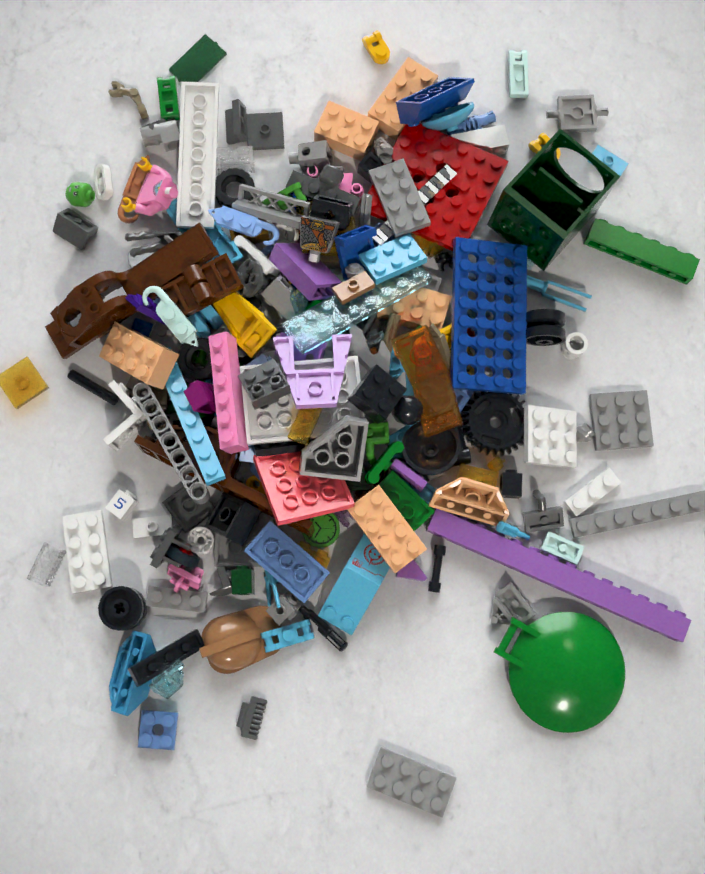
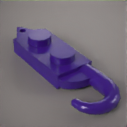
[125,294,167,326]

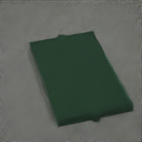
[169,34,227,82]

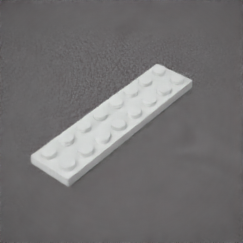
[176,82,219,229]

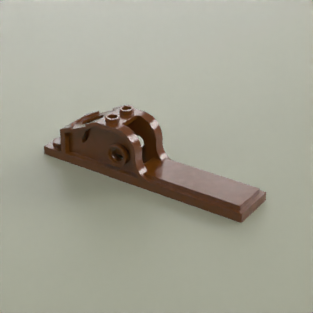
[45,222,221,359]
[134,425,315,537]

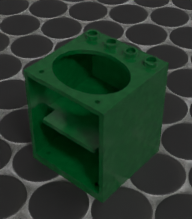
[487,129,620,271]

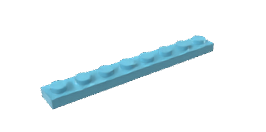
[165,347,226,486]

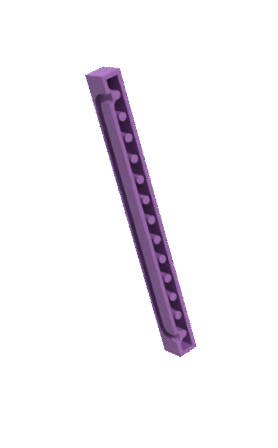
[426,509,692,642]

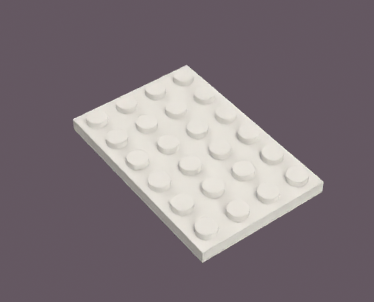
[240,356,365,445]

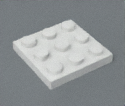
[524,405,577,468]

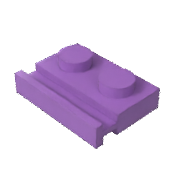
[390,459,428,492]

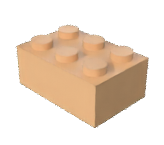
[314,101,379,161]

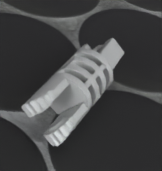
[373,137,393,164]

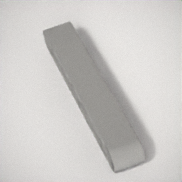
[133,383,210,504]

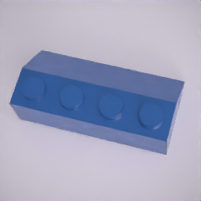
[396,77,475,127]

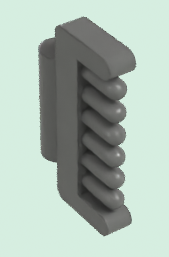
[236,696,267,740]

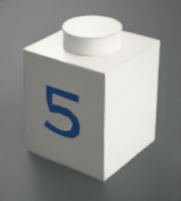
[105,489,139,521]

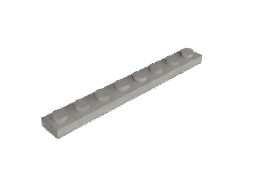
[569,490,705,538]

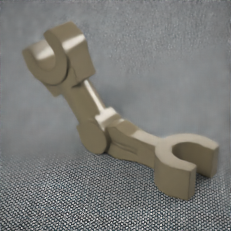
[108,81,149,120]

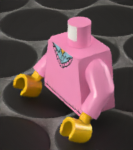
[121,157,178,216]

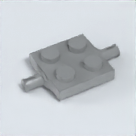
[546,95,609,133]

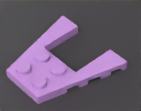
[273,334,352,409]

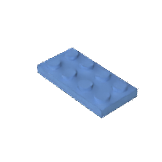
[244,521,330,603]

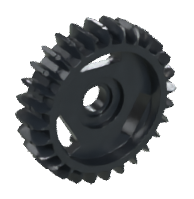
[461,391,525,457]

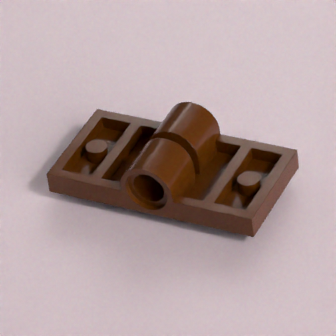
[161,253,244,317]

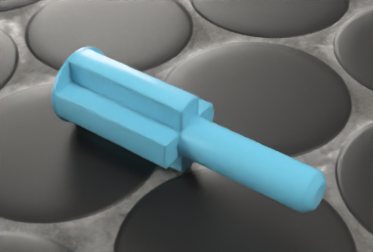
[496,521,530,540]

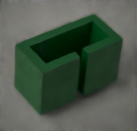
[231,565,255,595]

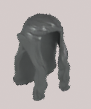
[125,231,182,268]

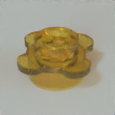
[487,456,506,473]

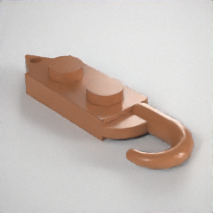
[117,155,151,224]

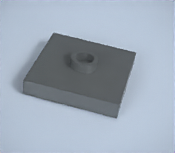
[247,112,285,151]

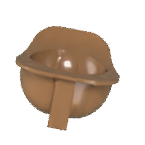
[199,606,281,674]

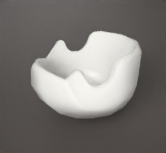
[269,222,299,245]

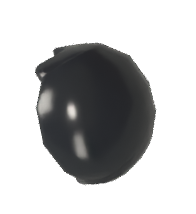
[392,395,423,425]

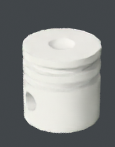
[561,332,588,360]

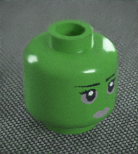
[65,182,95,207]

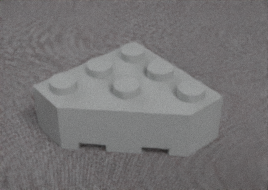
[299,415,369,482]

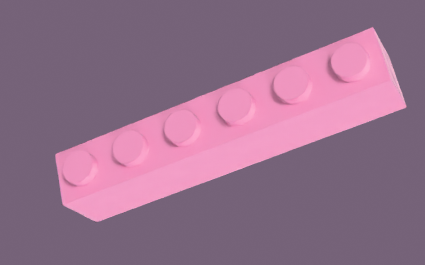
[208,332,249,454]

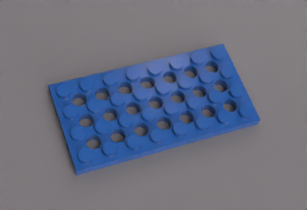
[450,237,527,395]

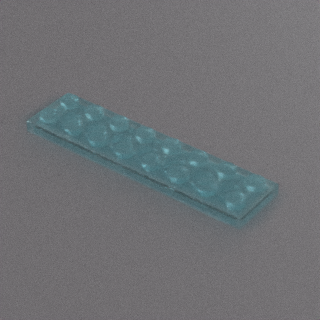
[282,265,432,355]

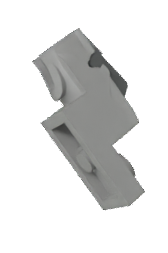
[140,118,180,152]

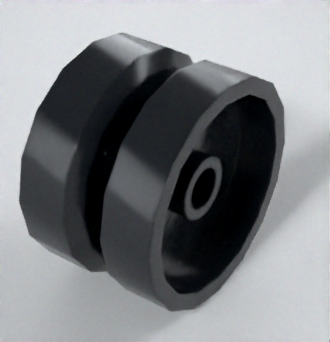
[526,309,566,346]
[98,586,147,631]

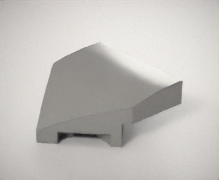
[491,581,536,625]

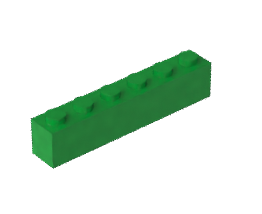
[584,218,700,285]

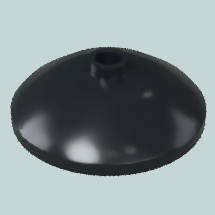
[402,419,460,475]

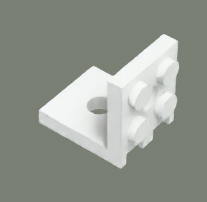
[103,380,147,451]

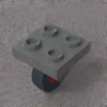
[150,524,200,568]

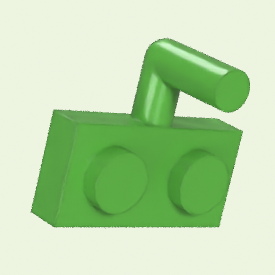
[366,422,390,465]

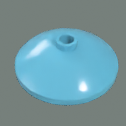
[421,102,475,132]

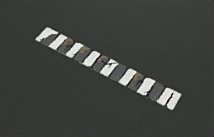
[372,164,457,245]

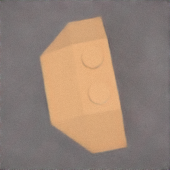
[429,477,509,526]

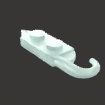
[142,286,198,347]

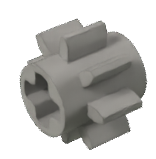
[366,328,384,350]

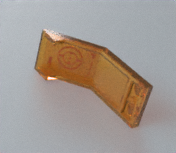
[391,325,463,438]

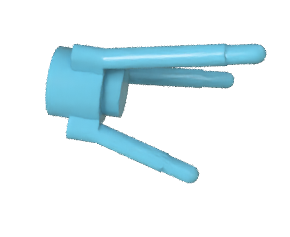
[264,570,299,608]

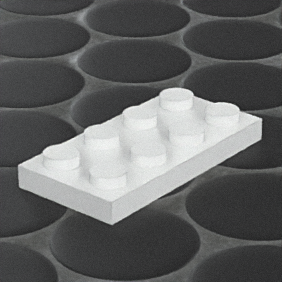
[62,510,113,594]

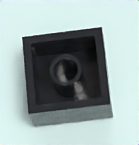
[347,364,407,424]

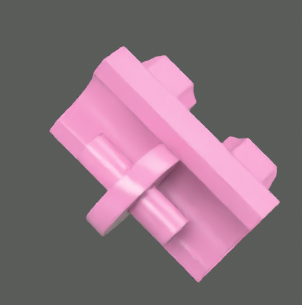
[167,564,204,593]

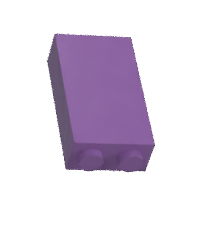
[269,243,342,300]

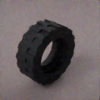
[215,168,255,208]
[177,337,213,380]

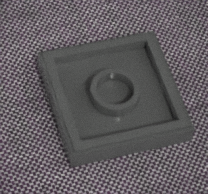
[162,486,215,533]

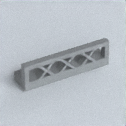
[232,184,310,230]

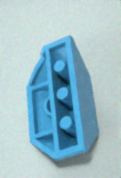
[109,630,156,716]

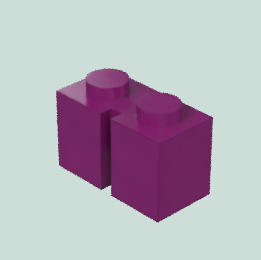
[183,380,216,415]

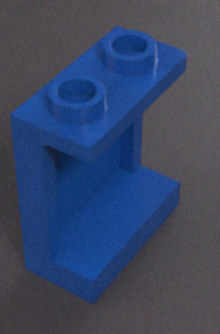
[334,225,377,281]

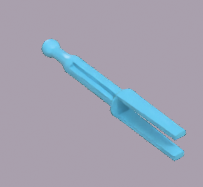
[486,260,592,312]

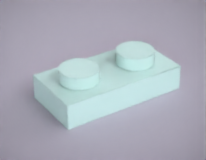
[540,531,584,565]

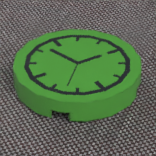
[302,513,340,548]

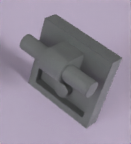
[238,359,291,410]

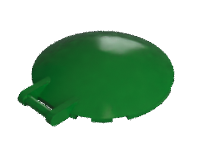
[493,612,625,733]

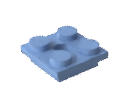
[138,710,178,750]

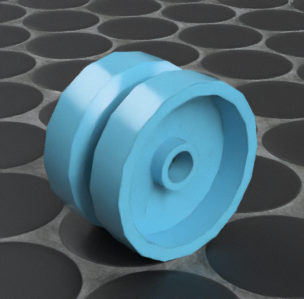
[187,305,224,338]

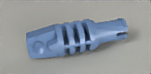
[447,111,496,136]

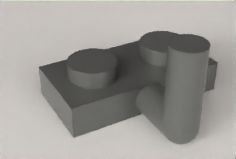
[523,490,564,533]

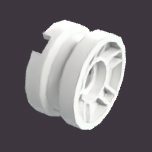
[187,527,215,555]

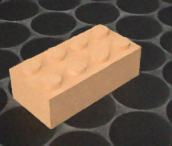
[368,57,438,141]
[369,278,452,334]
[99,322,179,389]
[347,485,427,574]

